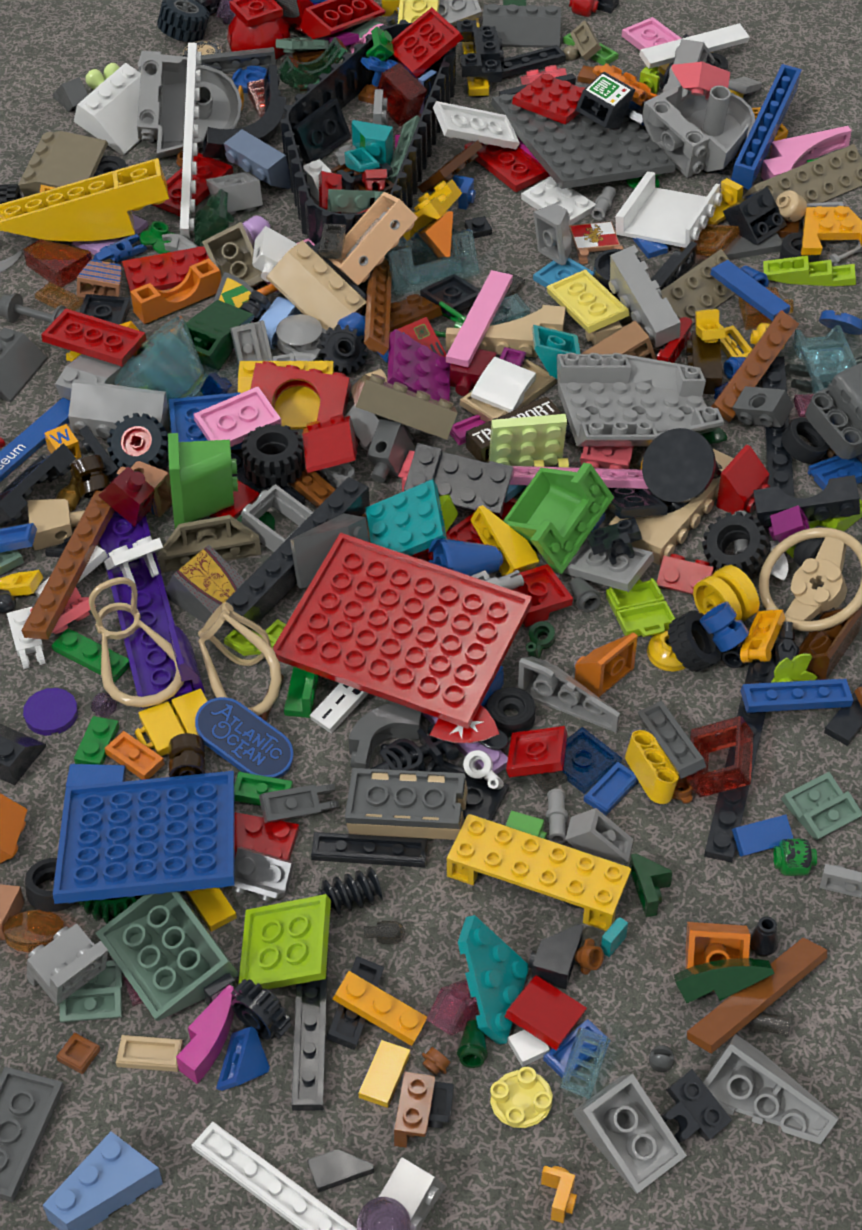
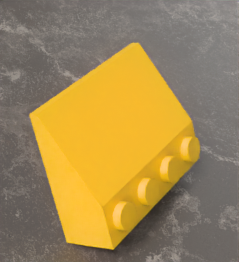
[238,361,334,429]

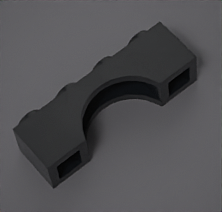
[753,475,860,528]

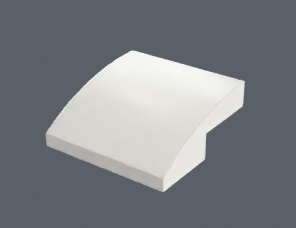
[471,357,536,412]

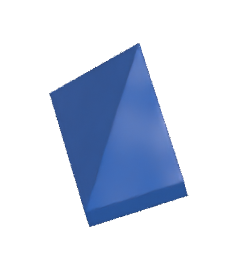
[216,1027,270,1091]

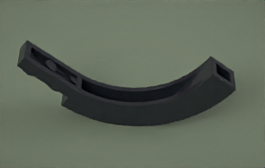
[203,64,286,159]

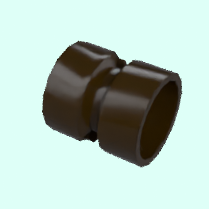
[70,455,110,499]
[169,733,206,777]

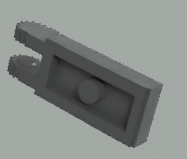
[259,784,339,823]

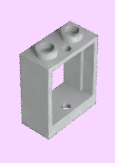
[241,484,313,552]

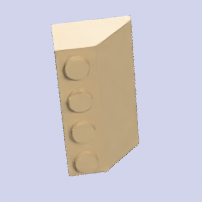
[266,240,367,330]

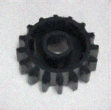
[317,324,368,376]
[231,979,292,1040]

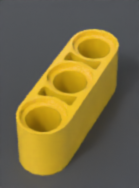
[625,730,679,804]

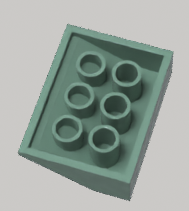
[96,891,239,1021]

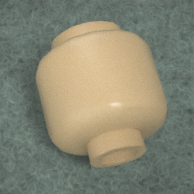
[775,190,807,222]

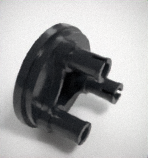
[642,428,723,503]

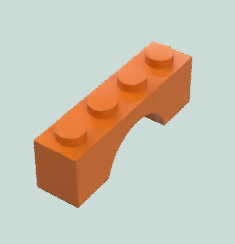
[130,258,221,324]

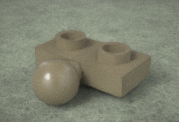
[563,20,601,61]

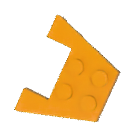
[801,206,862,255]

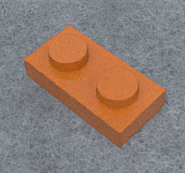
[105,731,165,780]

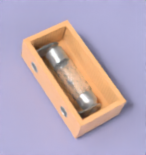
[326,192,418,285]

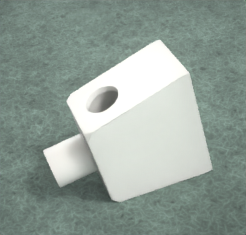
[252,226,297,282]

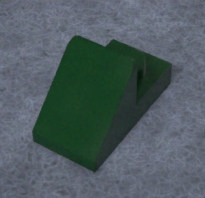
[629,853,673,917]

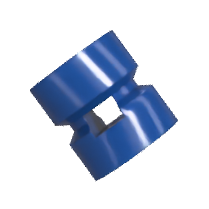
[699,602,749,652]

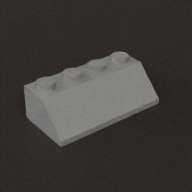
[68,379,171,438]

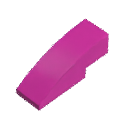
[176,985,234,1084]

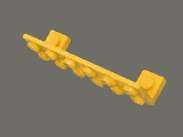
[447,814,631,931]

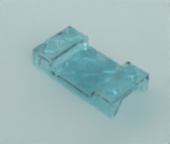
[793,325,857,395]

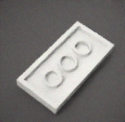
[433,101,520,149]

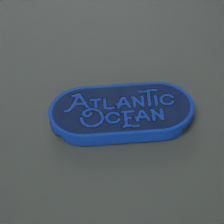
[195,697,293,779]

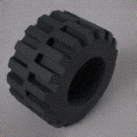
[242,424,305,487]
[702,511,771,580]

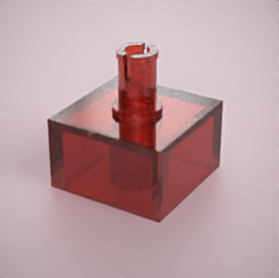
[377,63,427,126]

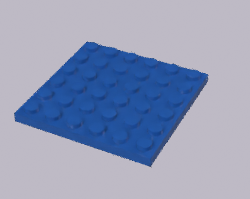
[53,771,235,904]

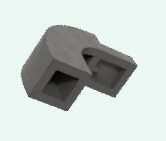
[349,703,423,769]

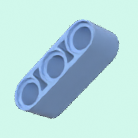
[259,296,301,350]

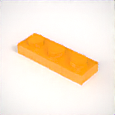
[332,971,428,1046]

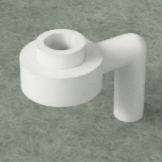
[463,750,504,790]

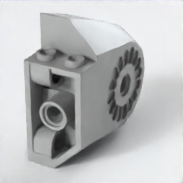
[137,53,242,159]
[642,84,755,178]

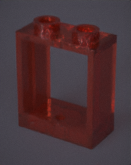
[687,716,753,797]

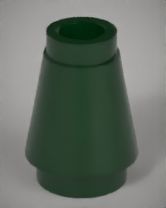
[457,1020,488,1068]

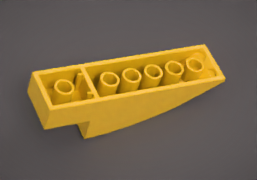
[0,158,169,241]

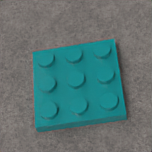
[366,479,447,556]

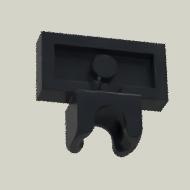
[587,517,642,565]
[660,1069,732,1143]

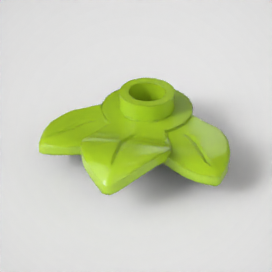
[771,654,817,683]

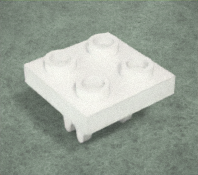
[104,536,163,586]

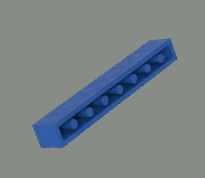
[731,64,802,190]

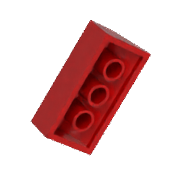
[300,0,386,39]

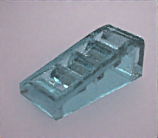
[560,1027,610,1099]

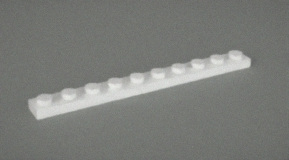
[180,43,202,239]

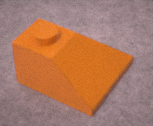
[575,632,638,697]

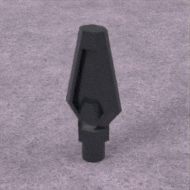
[773,621,800,666]

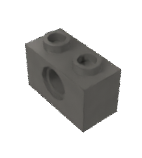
[733,386,794,428]

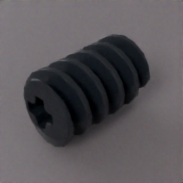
[318,867,383,915]

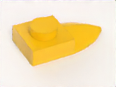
[0,570,44,596]

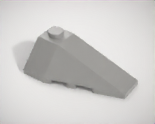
[518,656,620,732]

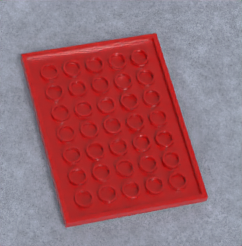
[273,533,532,729]

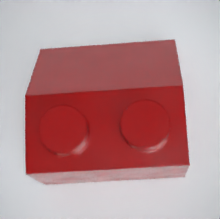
[716,444,770,515]

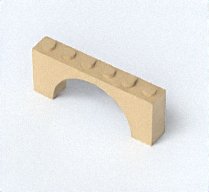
[609,449,734,565]

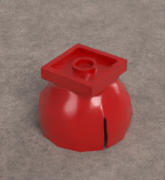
[227,0,291,59]

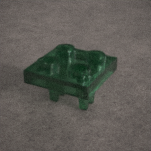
[194,189,234,247]

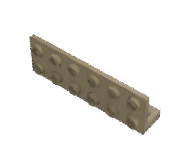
[743,144,862,203]
[620,249,735,348]

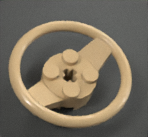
[759,527,862,632]

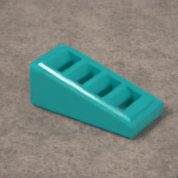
[344,147,380,172]

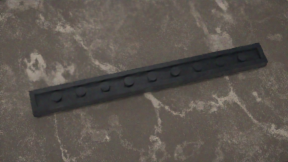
[761,356,794,497]
[704,643,776,863]

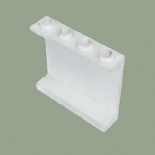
[615,171,722,248]

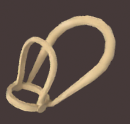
[198,602,282,716]

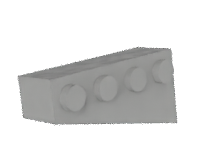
[608,245,681,348]

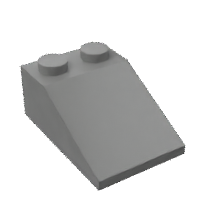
[55,354,134,400]
[572,1074,687,1194]

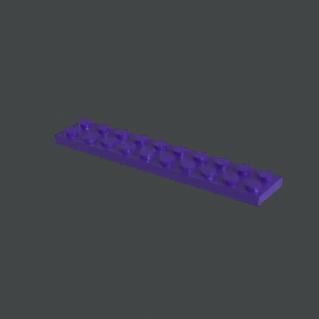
[100,511,192,709]

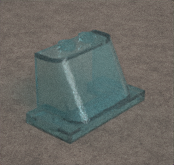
[386,228,479,295]

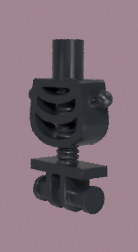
[370,724,460,771]

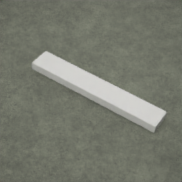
[639,23,750,69]
[192,1121,358,1230]

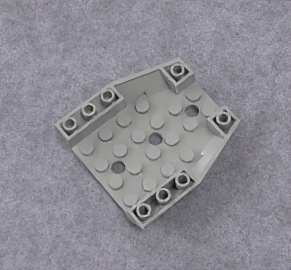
[557,353,724,446]

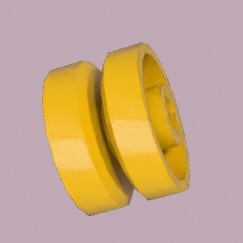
[693,565,760,621]

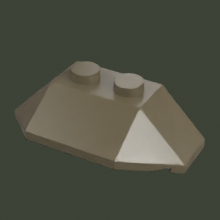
[158,515,261,573]

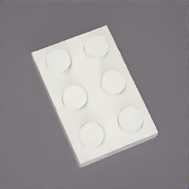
[521,176,596,225]

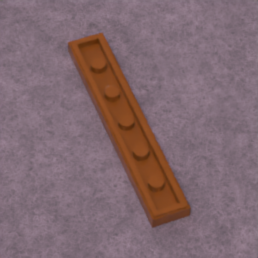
[687,937,827,1054]

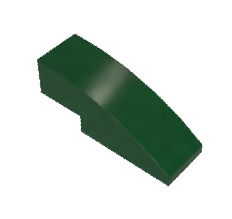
[674,958,775,1003]

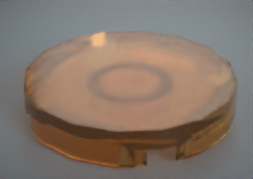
[4,910,64,952]

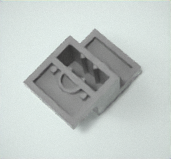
[27,923,108,1006]

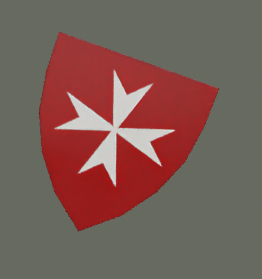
[430,705,499,743]

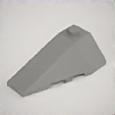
[703,1034,839,1144]

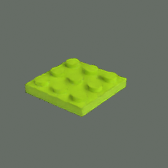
[238,894,331,989]

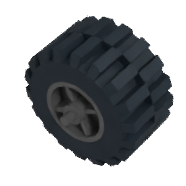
[157,0,210,42]

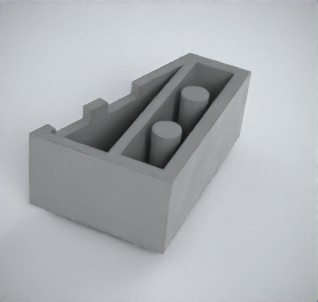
[663,39,715,97]

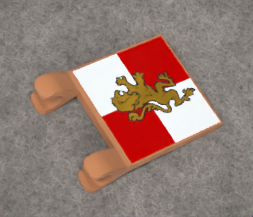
[569,221,623,264]

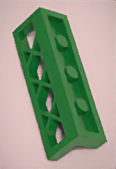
[284,666,320,718]

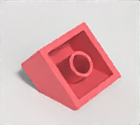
[671,61,730,100]

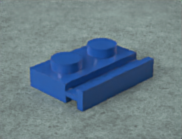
[808,455,862,490]

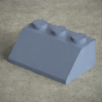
[224,129,291,189]

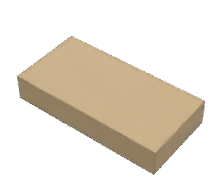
[116,1035,183,1072]

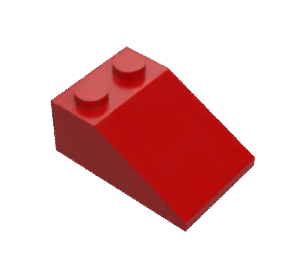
[302,414,358,473]

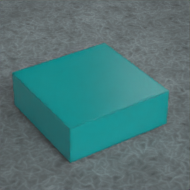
[601,917,628,958]

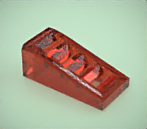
[247,79,265,117]

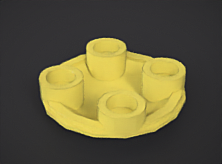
[490,1067,553,1128]

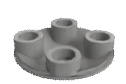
[276,314,322,349]

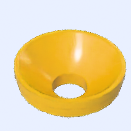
[647,630,685,672]

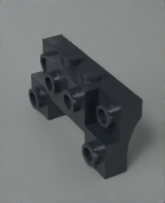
[456,19,504,82]

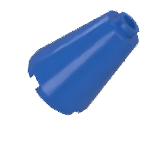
[428,538,503,576]

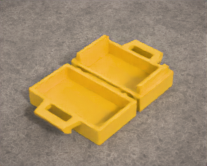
[135,689,207,756]

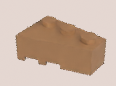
[581,321,657,360]

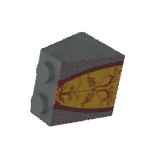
[166,545,245,625]

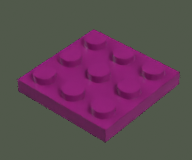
[387,329,451,401]

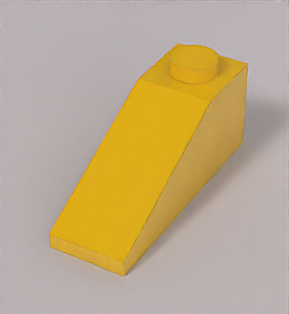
[470,505,539,577]

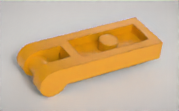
[740,609,785,663]

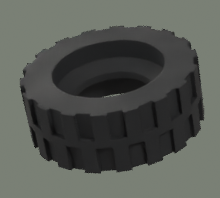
[668,610,723,673]

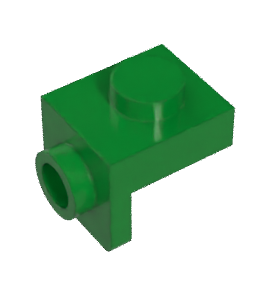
[366,26,394,61]

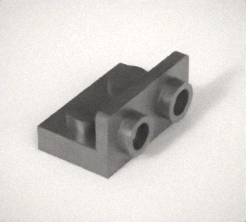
[232,847,295,902]

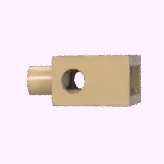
[27,499,85,551]

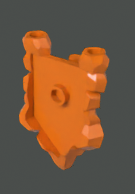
[593,63,658,106]

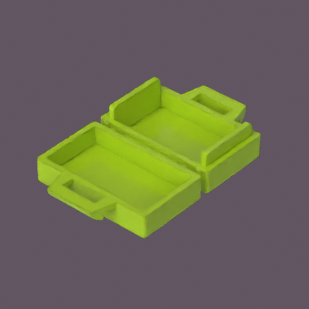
[606,578,675,637]

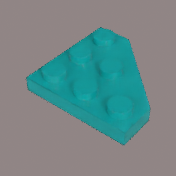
[458,915,529,1044]

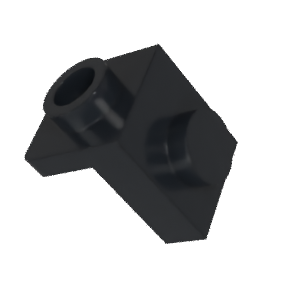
[428,1082,454,1128]

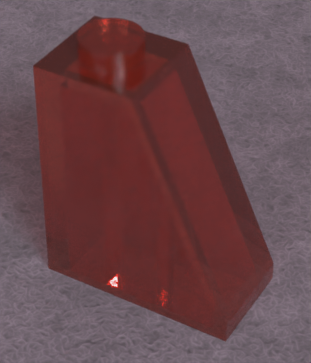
[23,239,92,289]

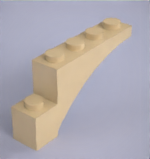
[446,305,565,357]

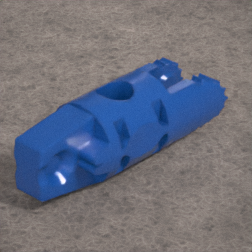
[93,234,147,264]

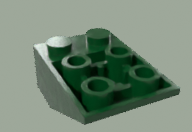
[173,300,255,371]

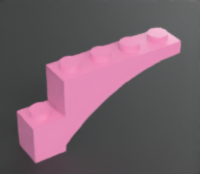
[761,126,852,181]

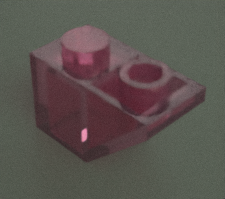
[426,979,479,1036]

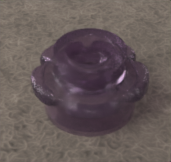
[91,692,117,717]

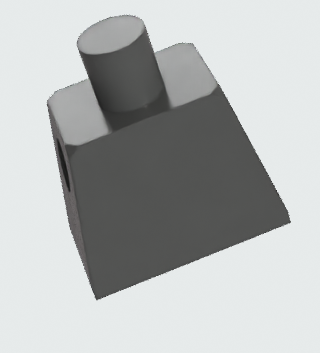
[368,419,416,483]

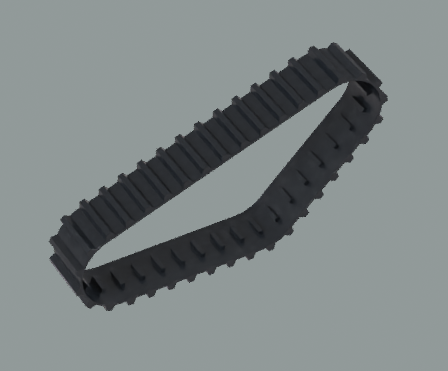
[281,20,456,257]

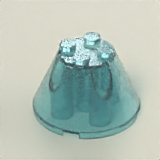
[114,315,208,405]

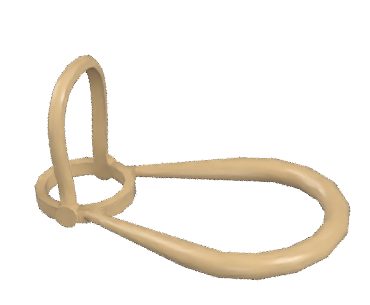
[89,577,184,708]

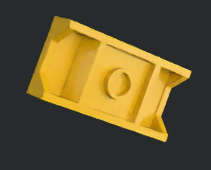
[403,179,462,241]

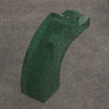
[277,37,348,89]

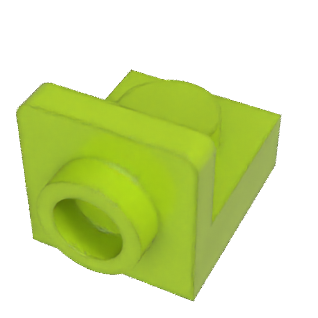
[639,66,660,94]

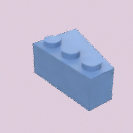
[43,1132,163,1230]

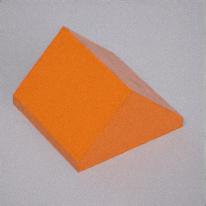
[418,211,453,258]

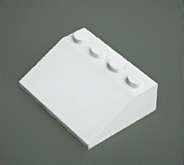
[74,63,142,155]

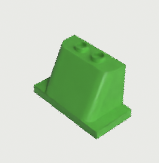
[168,433,238,529]
[503,463,614,574]

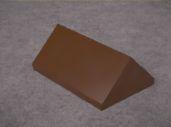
[798,606,862,680]

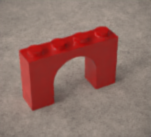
[250,361,351,423]

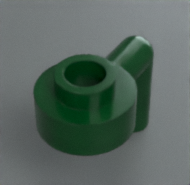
[526,621,556,659]

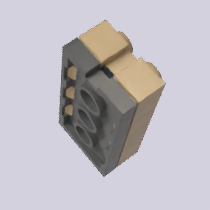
[345,768,468,840]

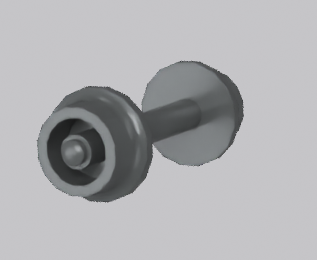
[0,293,67,325]

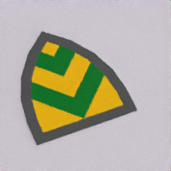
[213,272,266,314]

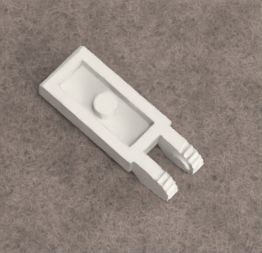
[7,607,45,669]

